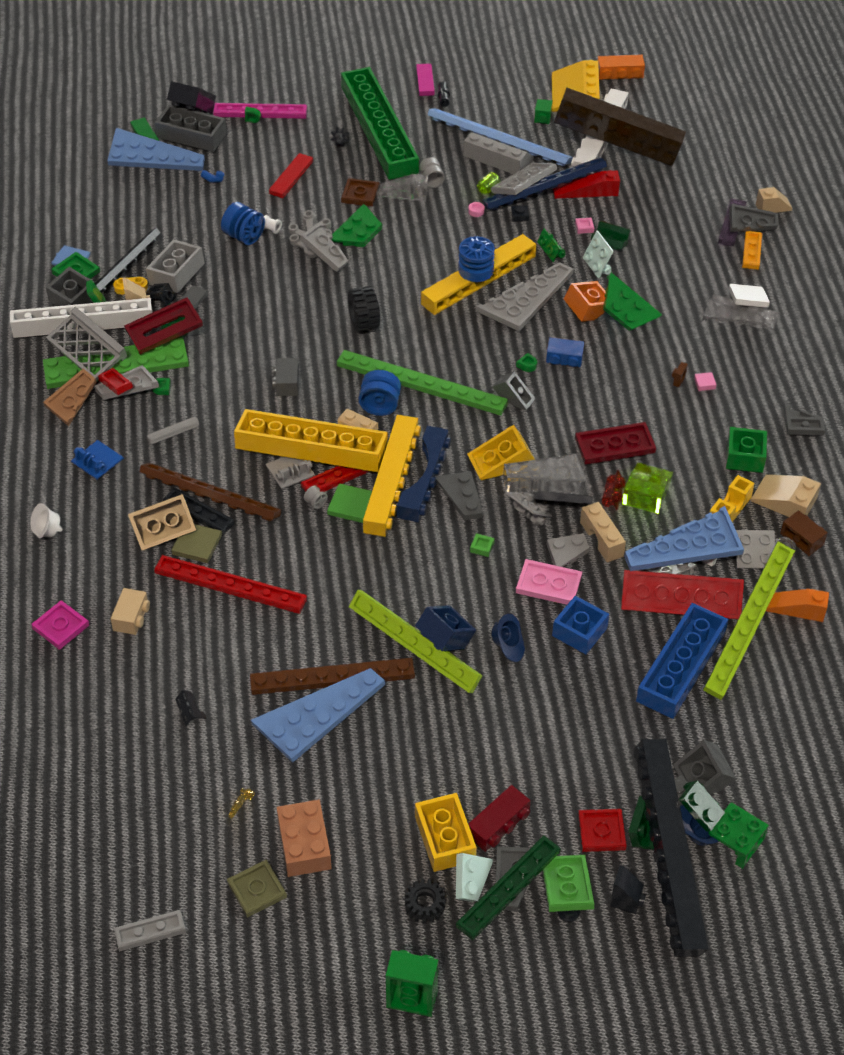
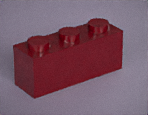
[468,785,531,852]

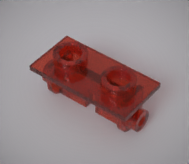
[601,470,626,510]

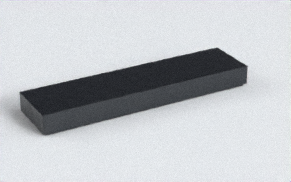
[163,488,235,536]

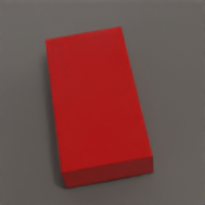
[98,368,133,395]

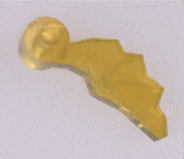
[228,788,255,819]

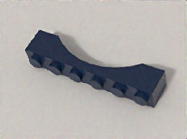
[397,425,451,523]

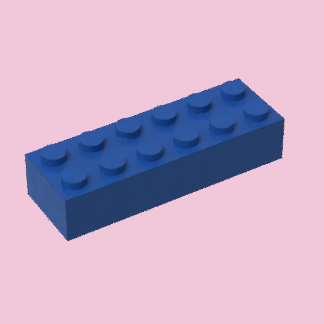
[636,603,729,719]

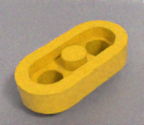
[113,277,148,295]

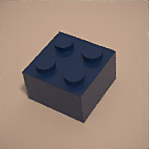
[415,605,476,651]

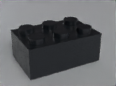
[167,81,216,114]

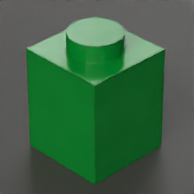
[534,99,553,124]

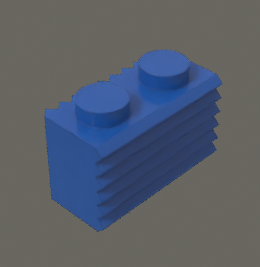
[546,337,584,367]

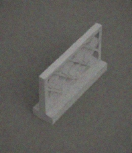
[46,306,127,381]

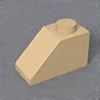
[756,187,792,213]
[123,278,150,300]

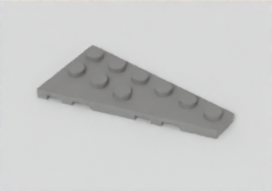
[476,262,574,331]

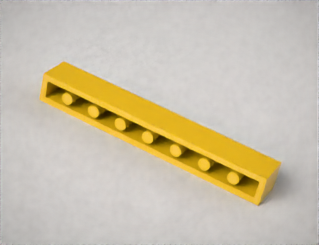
[421,234,536,315]
[363,415,421,537]

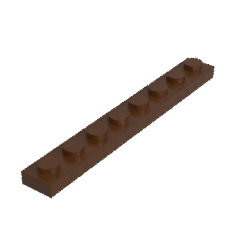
[139,462,282,521]
[250,658,415,695]

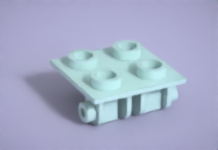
[583,231,614,278]

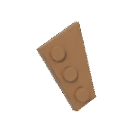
[43,368,96,426]

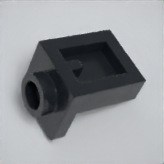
[146,283,176,307]

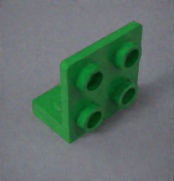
[709,803,769,869]

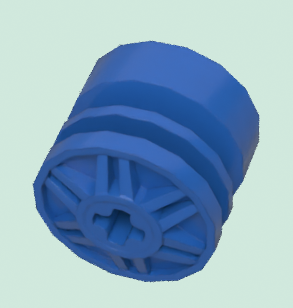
[221,202,265,245]
[458,236,495,282]

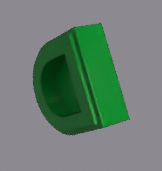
[245,107,261,123]
[516,353,537,372]
[152,378,171,395]

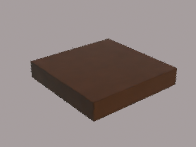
[341,178,380,207]

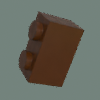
[780,510,828,556]

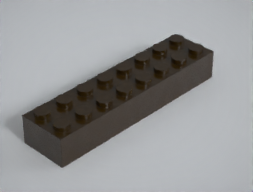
[554,87,686,166]

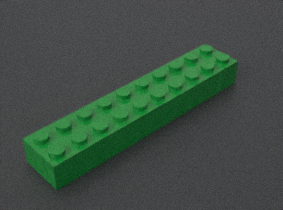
[341,67,419,180]

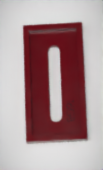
[124,297,203,354]

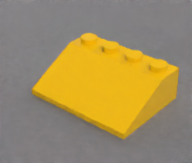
[552,60,600,112]

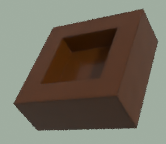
[672,362,688,388]

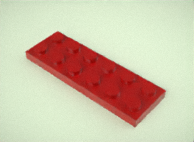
[621,570,744,619]

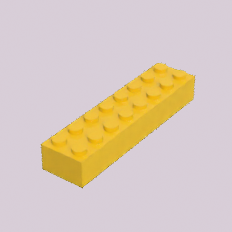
[234,409,388,472]

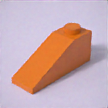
[766,589,829,622]

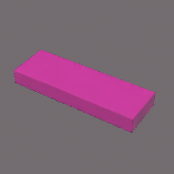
[416,64,435,96]

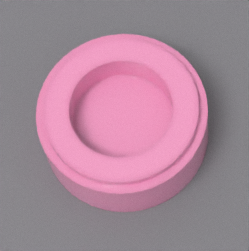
[468,202,485,217]

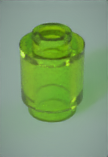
[477,172,500,194]

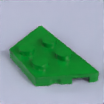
[331,204,382,247]
[603,272,662,331]

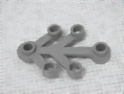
[288,210,333,258]

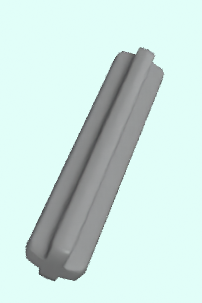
[147,416,199,444]

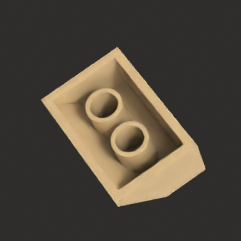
[128,494,196,550]

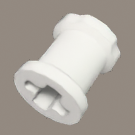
[263,215,282,234]

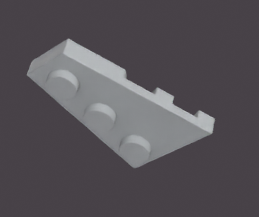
[300,221,348,272]
[94,365,159,400]

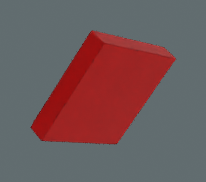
[578,809,627,852]

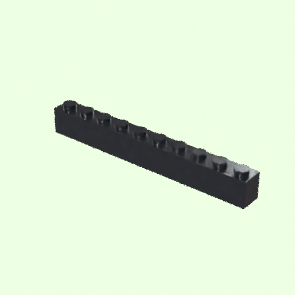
[634,739,709,957]

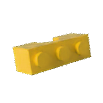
[710,475,755,522]

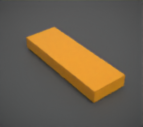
[742,231,762,270]

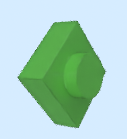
[470,533,495,557]

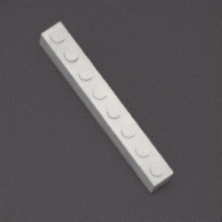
[571,89,629,175]
[10,298,153,338]

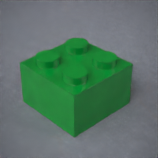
[726,427,767,473]

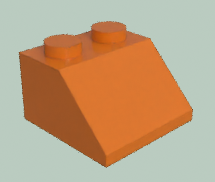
[564,281,606,322]

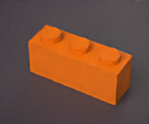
[597,55,645,80]

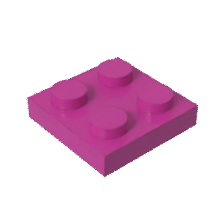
[31,600,89,650]

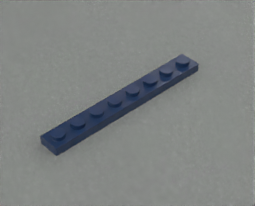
[482,157,607,210]

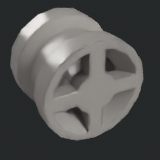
[304,485,328,509]

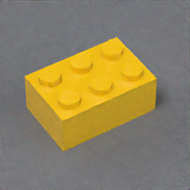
[415,793,477,872]

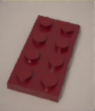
[575,422,656,464]

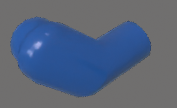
[201,170,225,183]

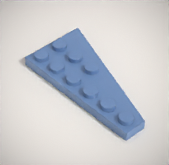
[107,128,205,171]
[624,506,744,571]
[251,668,385,763]

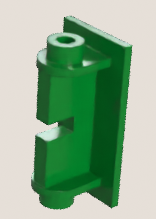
[537,228,565,262]

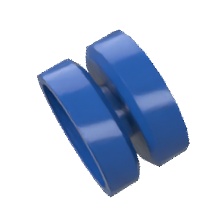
[358,370,401,416]

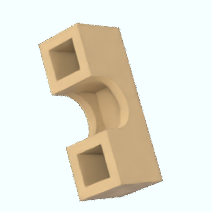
[580,502,626,562]

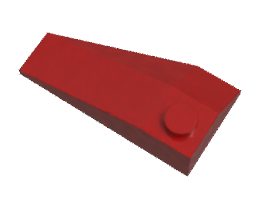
[553,170,620,199]

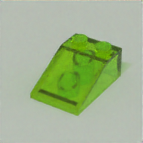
[622,463,674,514]

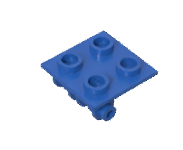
[71,440,124,479]

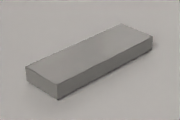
[114,910,186,952]

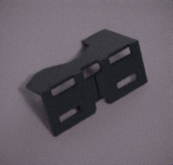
[175,690,207,726]

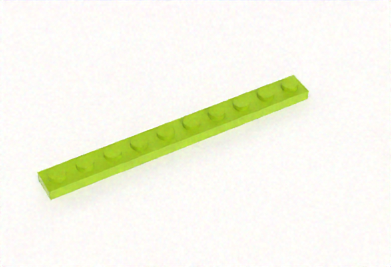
[703,541,795,700]

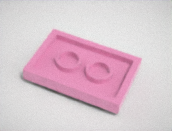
[516,559,582,605]

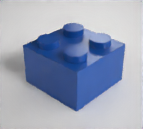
[552,596,609,654]

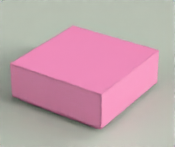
[575,218,594,234]
[694,372,716,391]

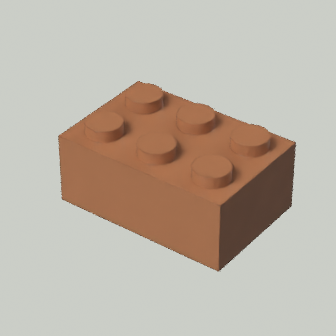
[277,799,332,877]

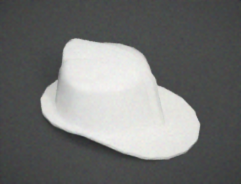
[30,503,63,539]

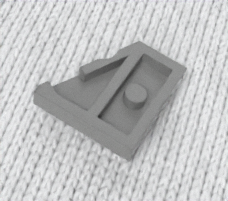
[547,533,589,567]

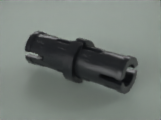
[438,81,450,107]

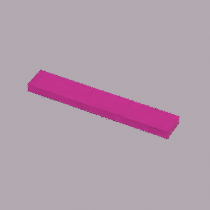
[213,103,307,119]

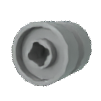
[419,157,445,188]

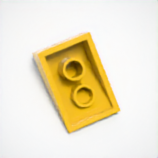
[467,425,536,480]

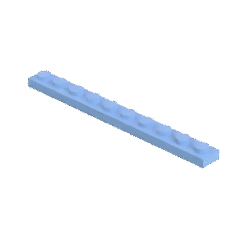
[428,108,573,166]

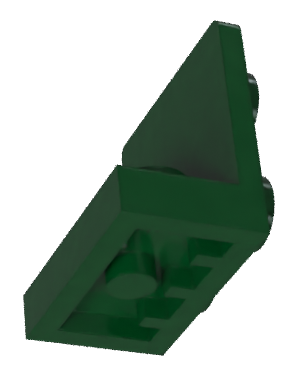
[628,796,654,850]

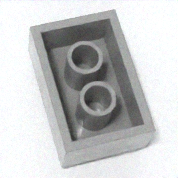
[146,239,205,293]

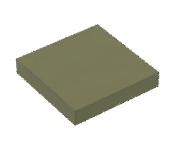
[171,524,222,563]
[227,860,287,918]

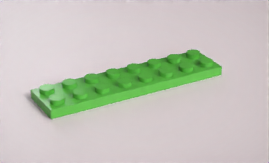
[43,337,189,389]

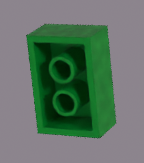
[385,950,439,1017]

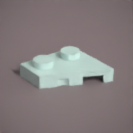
[456,853,493,902]

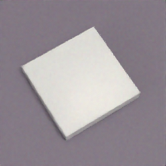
[728,284,770,308]

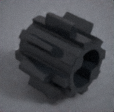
[330,126,350,146]

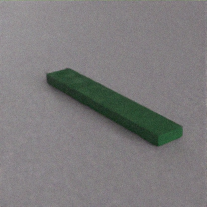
[456,835,561,941]

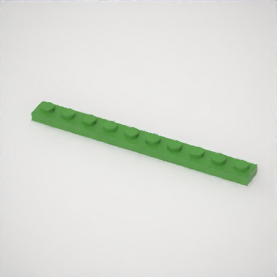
[337,350,508,416]

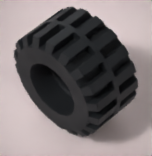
[347,286,380,332]

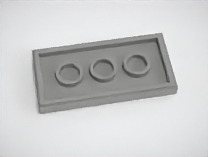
[491,162,557,195]

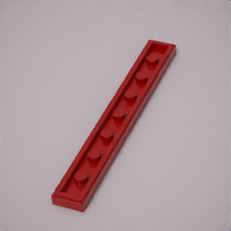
[154,555,307,614]

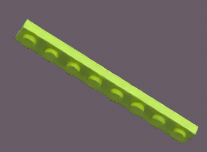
[349,590,482,693]

